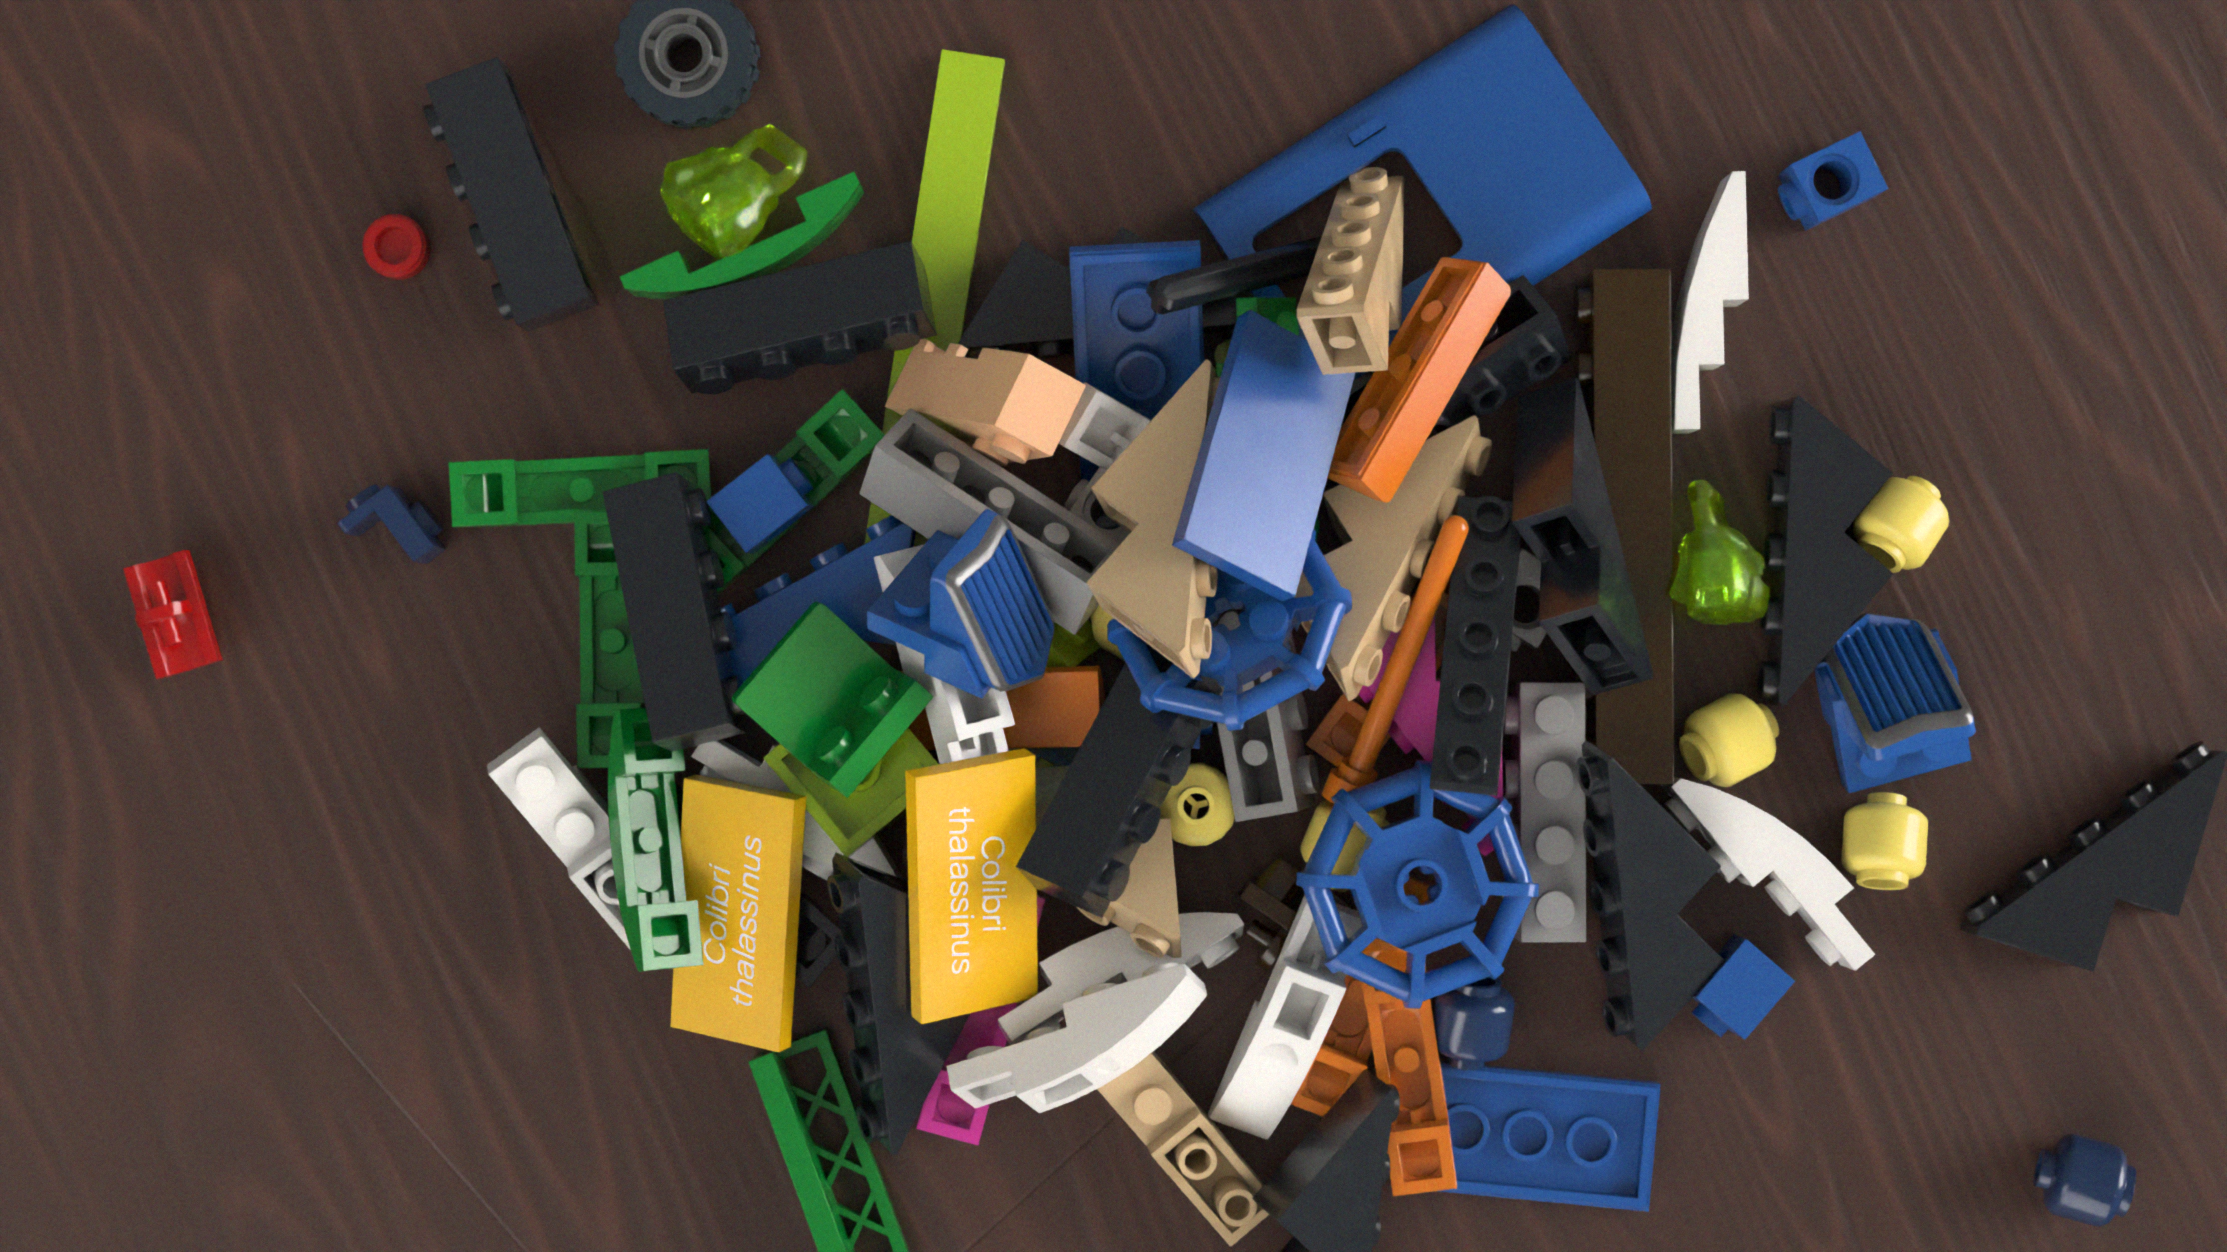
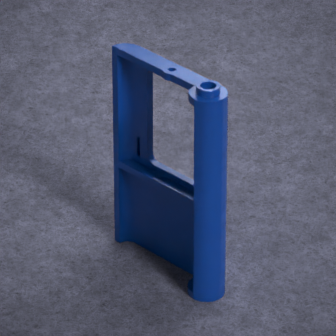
[1193,4,1652,380]

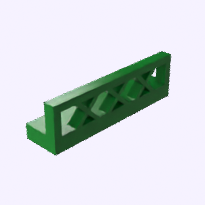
[748,1028,909,1252]

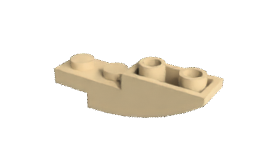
[1097,1051,1269,1247]

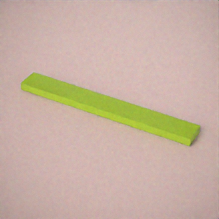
[865,49,1005,547]

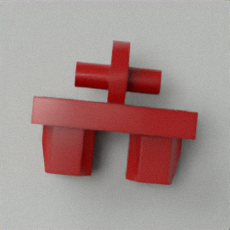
[123,550,223,679]

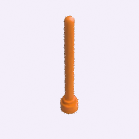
[1321,515,1469,813]

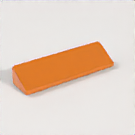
[1327,257,1511,503]
[900,666,1106,750]

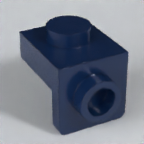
[337,484,447,564]

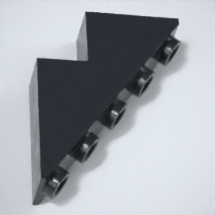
[958,226,1238,359]
[1512,377,1653,695]
[1757,395,1893,706]
[1430,496,1521,796]
[1576,740,1726,1051]
[1960,741,2227,972]
[827,852,971,1155]
[1252,1069,1400,1252]

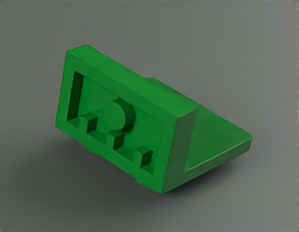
[732,601,934,798]

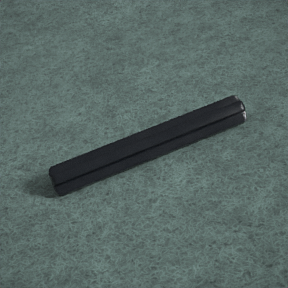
[1146,236,1322,315]

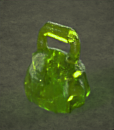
[660,125,808,259]
[1669,479,1770,625]

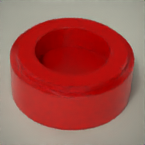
[362,214,431,280]

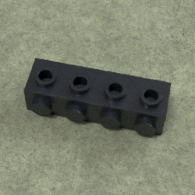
[423,57,599,332]
[663,241,937,395]
[1341,275,1572,440]
[602,472,746,752]
[1016,644,1222,918]

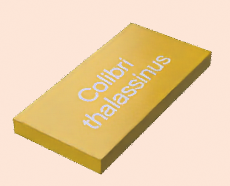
[905,748,1038,1024]
[670,774,806,1052]

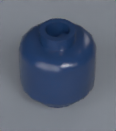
[1431,977,1515,1070]
[2033,1134,2137,1227]

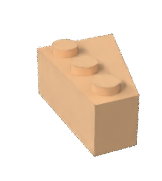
[885,339,1086,467]

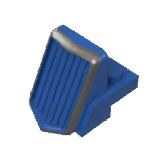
[867,509,1055,699]
[1814,612,1976,793]

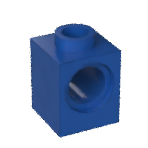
[1778,131,1889,231]
[706,454,815,554]
[1691,934,1795,1040]

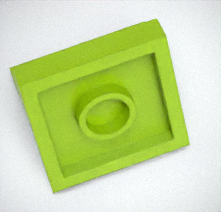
[763,728,938,857]

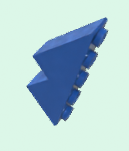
[720,515,916,681]

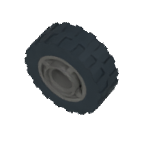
[613,0,761,130]

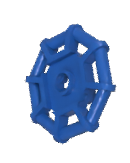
[1107,529,1352,731]
[1296,760,1539,1009]

